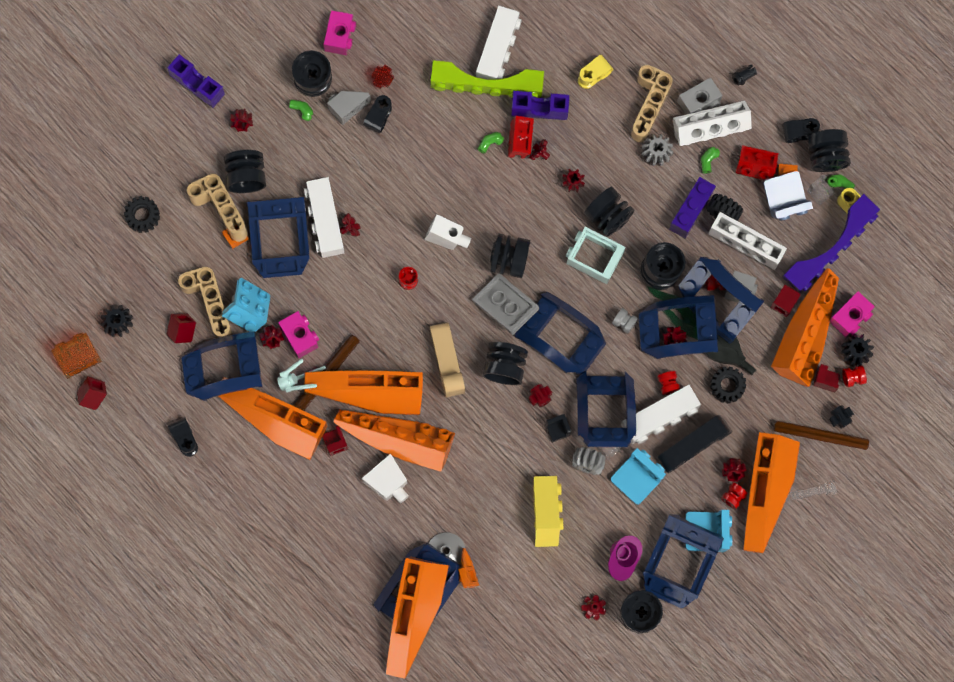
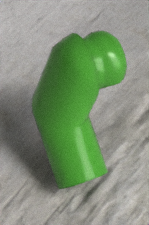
[289,99,313,121]
[477,132,504,154]
[701,147,720,174]
[827,175,855,189]

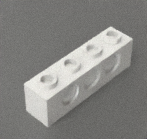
[673,101,752,146]
[709,212,787,270]

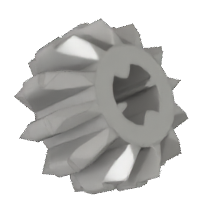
[642,134,673,166]
[572,447,606,475]

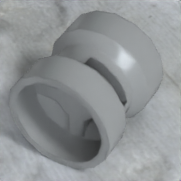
[612,308,639,334]

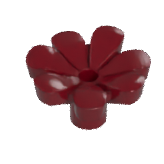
[529,139,550,160]
[340,213,361,237]
[581,595,606,621]

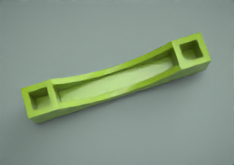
[431,60,544,98]

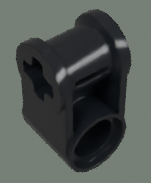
[363,95,392,133]
[782,118,820,143]
[168,417,198,457]

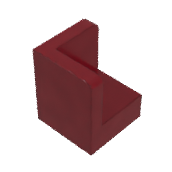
[770,285,801,318]
[167,313,196,343]
[813,364,840,393]
[77,376,107,410]
[322,425,348,456]

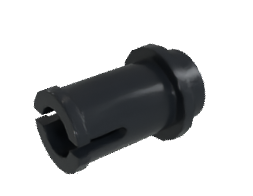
[732,64,757,86]

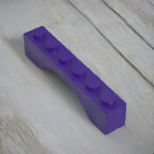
[782,194,880,293]

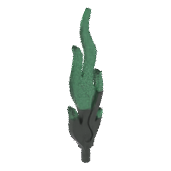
[647,286,756,376]

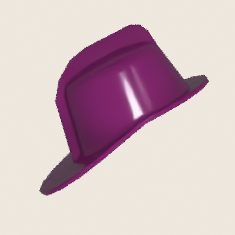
[608,535,642,581]

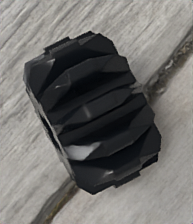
[100,305,133,337]
[841,334,874,366]

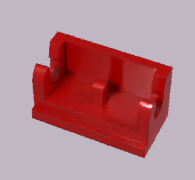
[508,116,534,159]

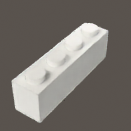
[476,6,522,80]
[304,177,344,258]
[621,385,701,444]

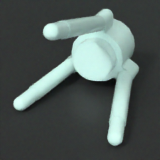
[277,359,326,393]

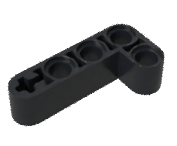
[657,415,733,473]

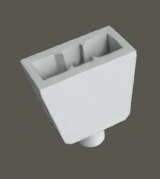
[424,215,471,250]
[362,454,409,503]

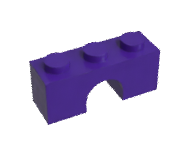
[167,54,225,108]
[511,91,569,120]
[669,177,716,239]

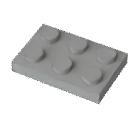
[472,273,539,335]

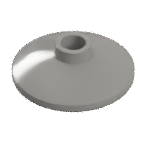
[429,532,465,565]

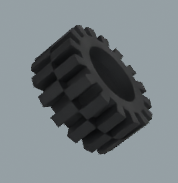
[706,194,743,221]
[124,196,160,233]
[710,367,747,403]

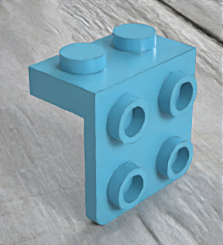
[222,278,270,332]
[611,448,666,505]
[685,510,732,552]

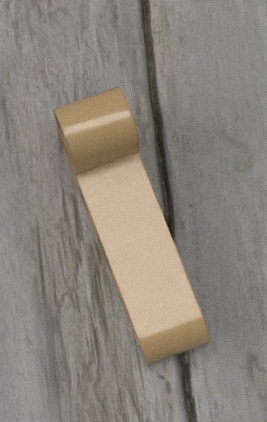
[631,65,673,142]
[187,174,248,242]
[178,267,232,338]
[429,322,465,398]

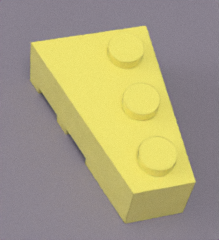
[533,476,563,547]

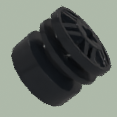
[292,50,332,97]
[808,129,851,172]
[224,150,266,193]
[584,187,635,237]
[490,233,531,278]
[640,242,686,291]
[482,342,528,385]
[620,590,663,634]

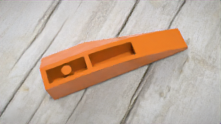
[771,268,839,387]
[304,371,423,415]
[218,377,327,460]
[334,410,455,472]
[744,432,800,553]
[386,557,449,679]

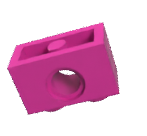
[324,10,356,55]
[830,291,875,337]
[278,311,319,359]

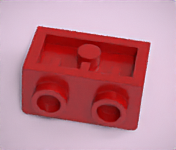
[736,145,779,180]

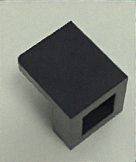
[545,414,571,443]

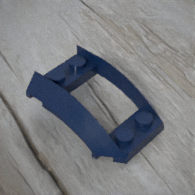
[247,197,310,278]
[678,257,764,344]
[515,292,606,374]
[639,295,718,359]
[182,331,263,401]
[576,371,636,447]
[643,514,724,609]
[373,543,460,621]

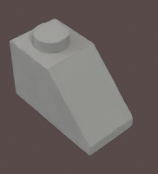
[327,91,371,125]

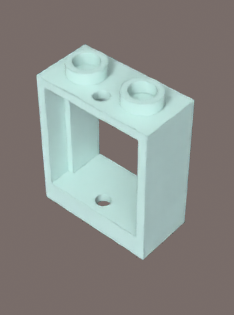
[565,227,626,284]

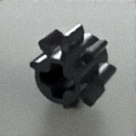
[829,405,854,429]

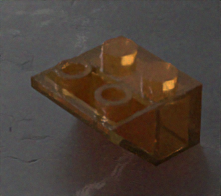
[51,333,102,379]

